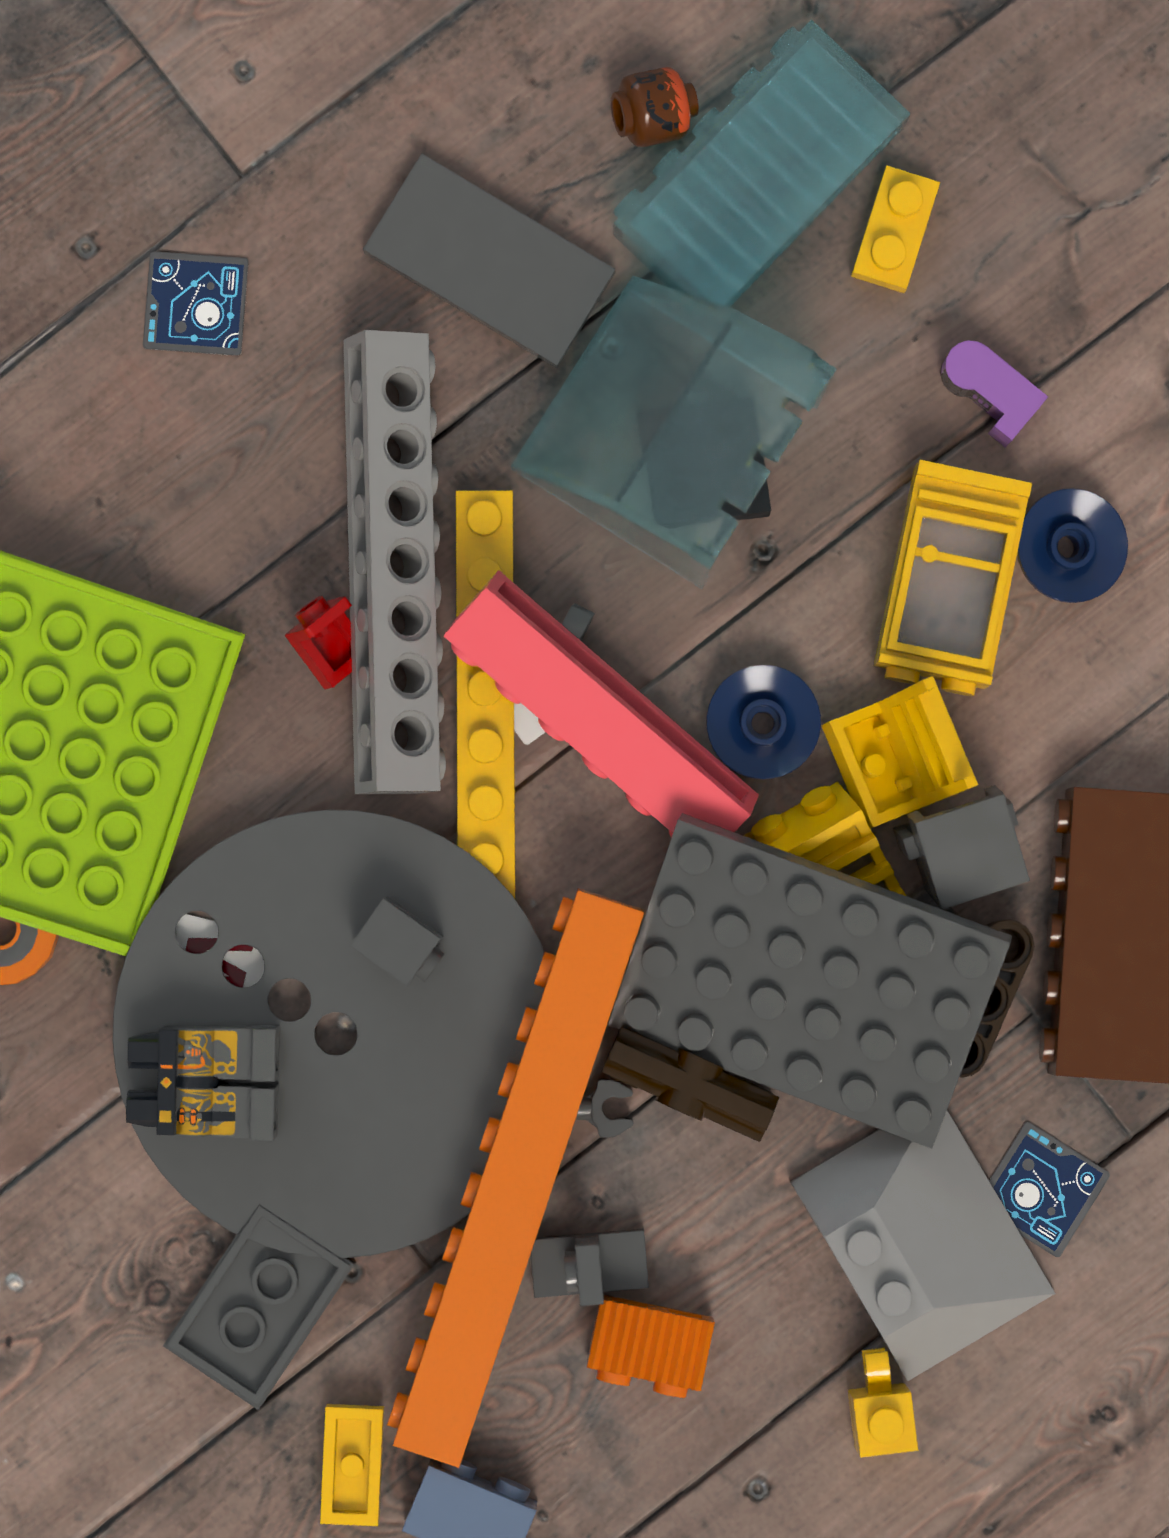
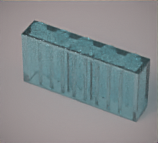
[613,19,910,328]

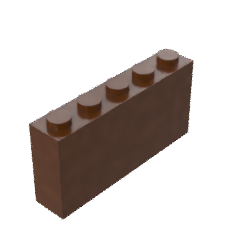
[1039,787,1169,1084]

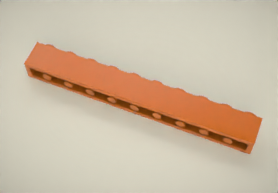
[387,888,644,1468]

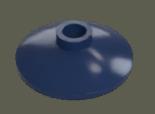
[1017,488,1128,603]
[706,665,821,779]

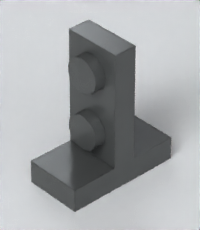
[531,1229,649,1306]

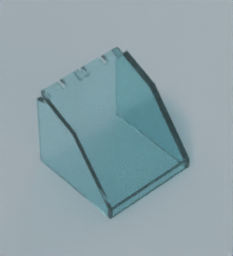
[511,276,837,590]

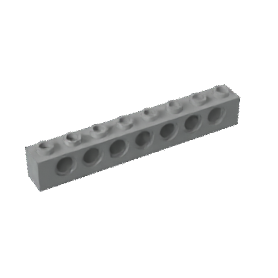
[343,330,446,794]

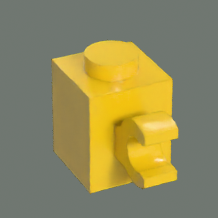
[848,1347,918,1458]

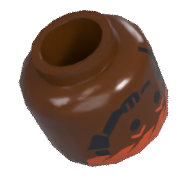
[611,67,699,148]

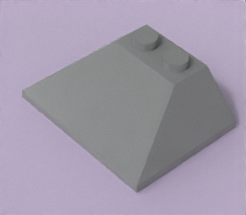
[790,1110,1056,1381]

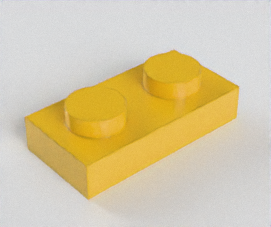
[851,165,940,293]
[320,1404,384,1526]

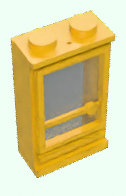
[873,460,1032,696]

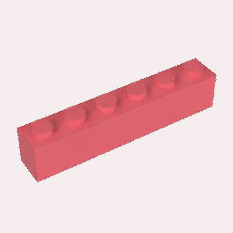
[443,570,759,838]

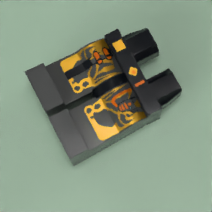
[126,1025,280,1142]

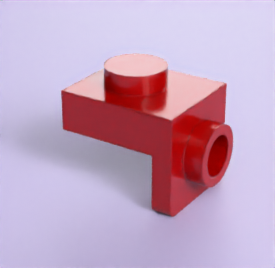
[285,596,352,690]

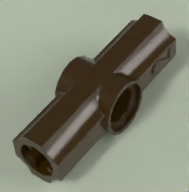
[602,1027,780,1142]

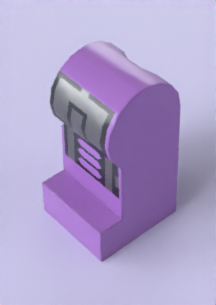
[941,340,1048,448]

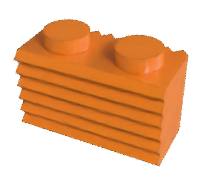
[587,1294,715,1398]

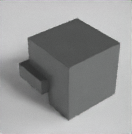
[893,785,1030,910]

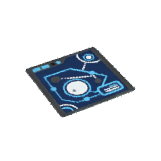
[143,251,248,356]
[989,1122,1110,1257]

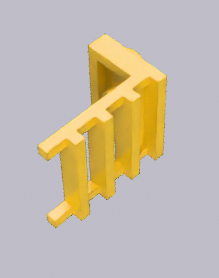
[821,676,978,829]
[743,781,906,896]

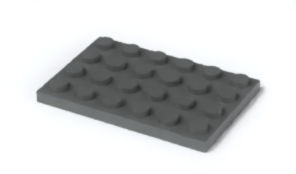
[608,813,1012,1149]

